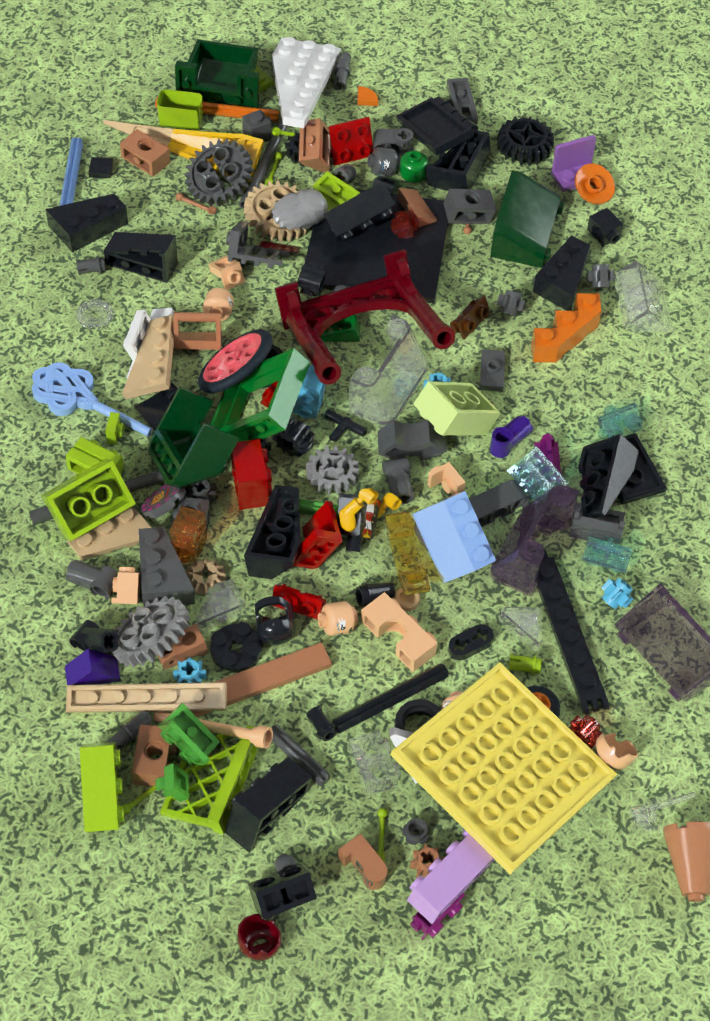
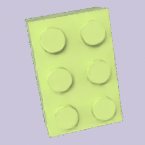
[414,381,501,436]

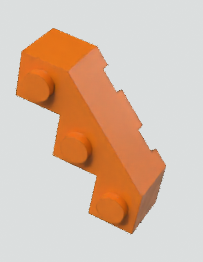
[531,293,601,363]

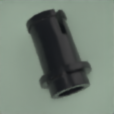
[306,706,337,741]

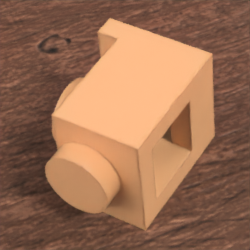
[111,567,141,604]

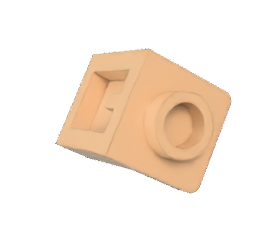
[208,255,245,290]
[427,462,466,495]

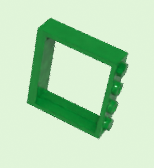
[210,348,310,442]

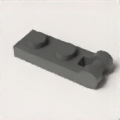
[447,78,478,125]

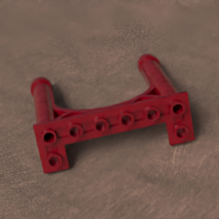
[274,249,456,385]

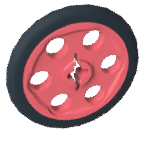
[198,329,273,394]

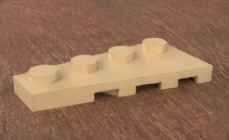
[122,315,174,399]

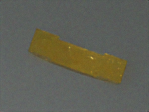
[385,511,430,595]

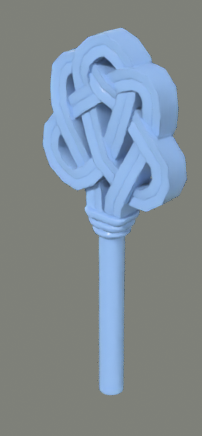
[32,362,153,437]

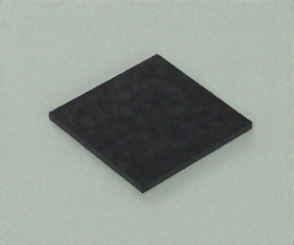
[305,189,448,304]

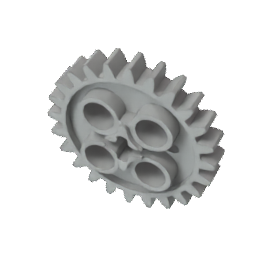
[112,596,190,667]

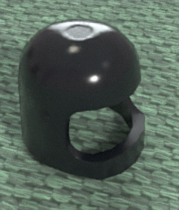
[255,596,294,645]

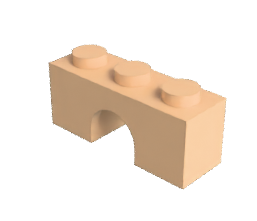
[361,592,437,672]

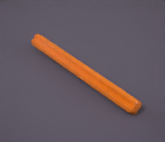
[155,97,280,122]

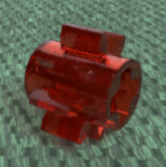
[391,211,419,239]
[569,715,602,748]

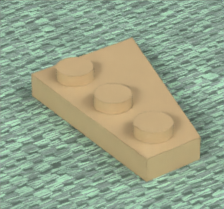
[67,506,152,560]

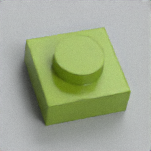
[105,412,125,445]

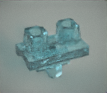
[598,403,642,439]
[582,537,633,573]

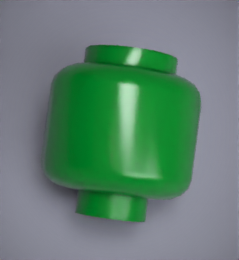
[400,151,428,183]

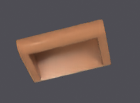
[299,118,331,172]
[173,312,222,350]

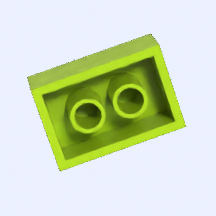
[41,459,136,541]

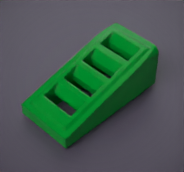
[312,314,360,342]

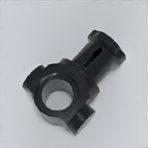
[297,262,326,298]

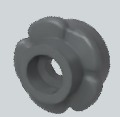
[402,818,430,845]

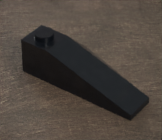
[578,434,639,519]
[244,485,301,579]

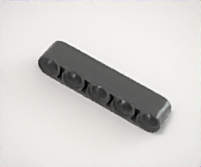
[414,480,530,552]

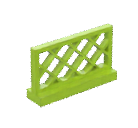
[160,719,259,835]

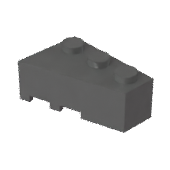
[139,527,195,606]

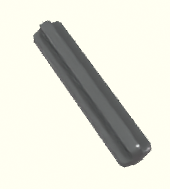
[271,724,330,786]

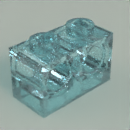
[507,446,568,507]

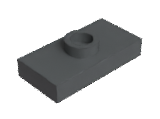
[480,349,505,392]

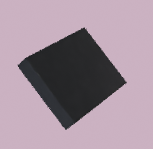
[617,433,667,505]

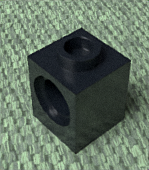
[587,208,623,246]

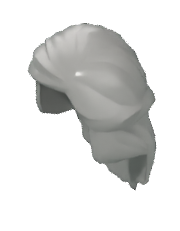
[271,189,328,230]

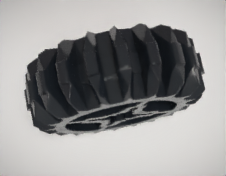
[497,116,554,166]

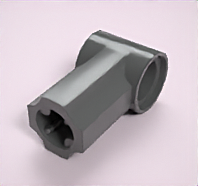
[382,458,414,504]
[65,559,118,600]

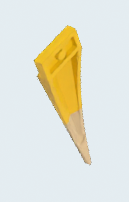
[103,120,265,182]

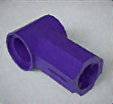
[489,415,533,458]

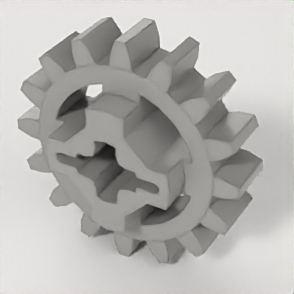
[306,446,359,495]

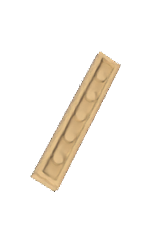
[66,682,227,713]

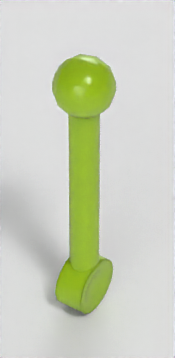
[272,127,294,136]
[265,152,283,185]
[123,786,156,814]
[376,808,388,861]

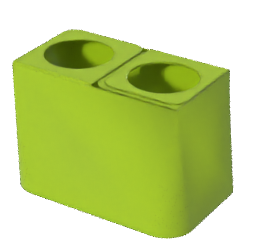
[157,89,203,131]

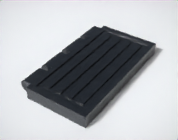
[396,96,478,156]

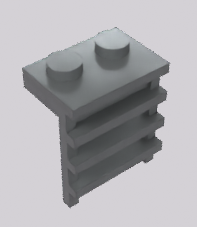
[226,221,290,269]
[569,502,625,547]

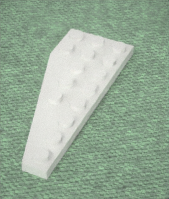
[272,37,341,128]

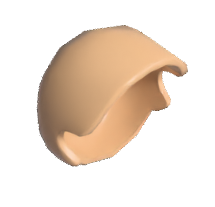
[595,733,639,770]

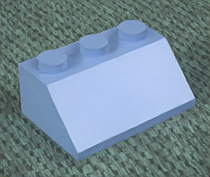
[412,491,496,583]

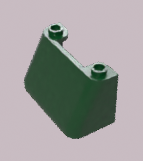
[490,170,564,268]

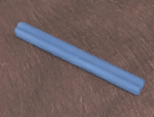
[59,137,83,206]

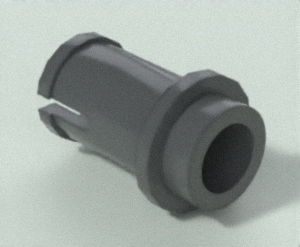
[76,256,106,275]

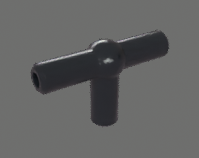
[324,410,367,442]

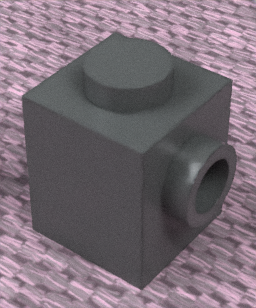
[242,109,273,142]

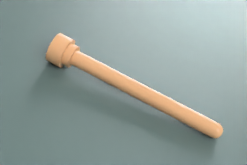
[153,712,273,749]

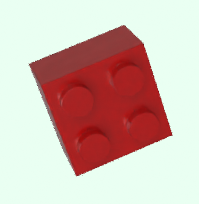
[231,439,272,510]

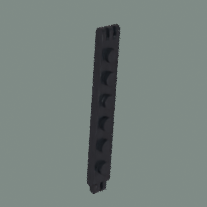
[528,549,609,715]

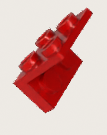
[293,501,342,569]

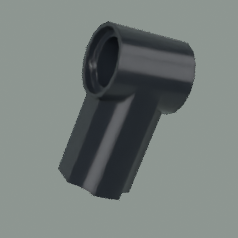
[69,620,119,653]

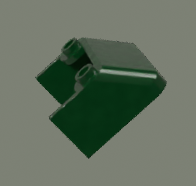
[148,386,239,488]

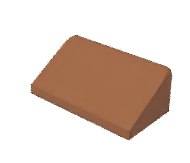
[397,188,437,228]

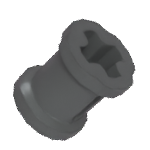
[331,164,357,184]

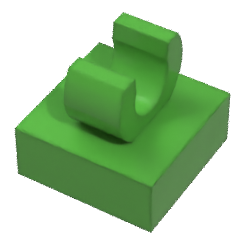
[155,763,189,802]

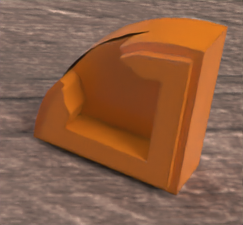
[357,86,378,106]

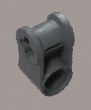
[373,128,414,156]

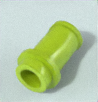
[509,654,542,676]

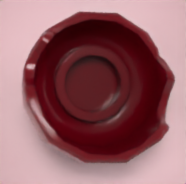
[237,914,281,961]

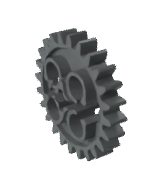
[184,139,254,207]

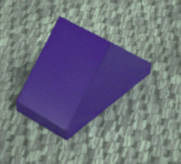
[65,649,121,685]

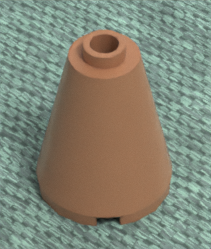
[663,822,710,902]

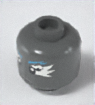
[367,147,401,176]

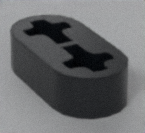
[448,624,494,660]

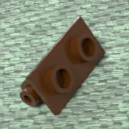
[450,295,490,340]

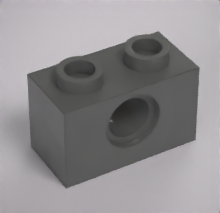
[443,189,496,224]

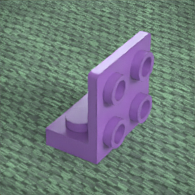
[551,135,596,192]

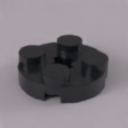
[210,622,262,673]

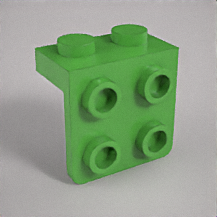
[158,703,220,765]

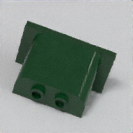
[175,39,259,108]

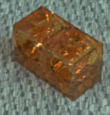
[170,506,207,563]

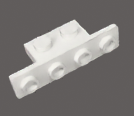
[123,308,174,379]

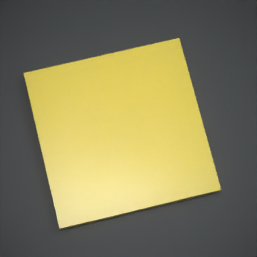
[390,662,617,875]

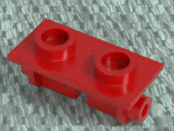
[272,584,326,620]

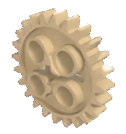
[243,180,311,242]

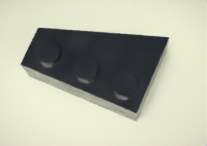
[426,131,491,191]
[533,235,590,311]

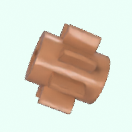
[410,844,445,878]

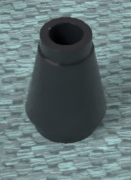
[355,582,395,607]

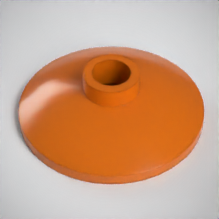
[575,163,615,205]

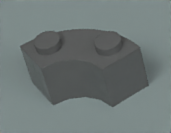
[378,419,447,460]

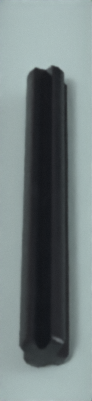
[332,664,449,733]

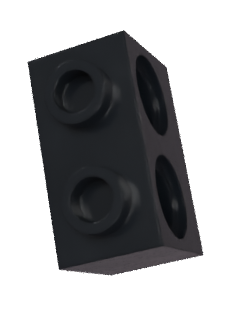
[248,864,317,919]

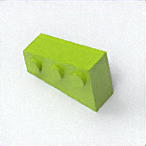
[79,742,125,832]

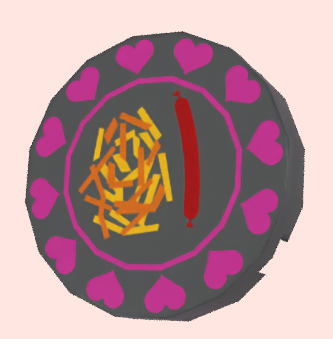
[141,484,186,519]

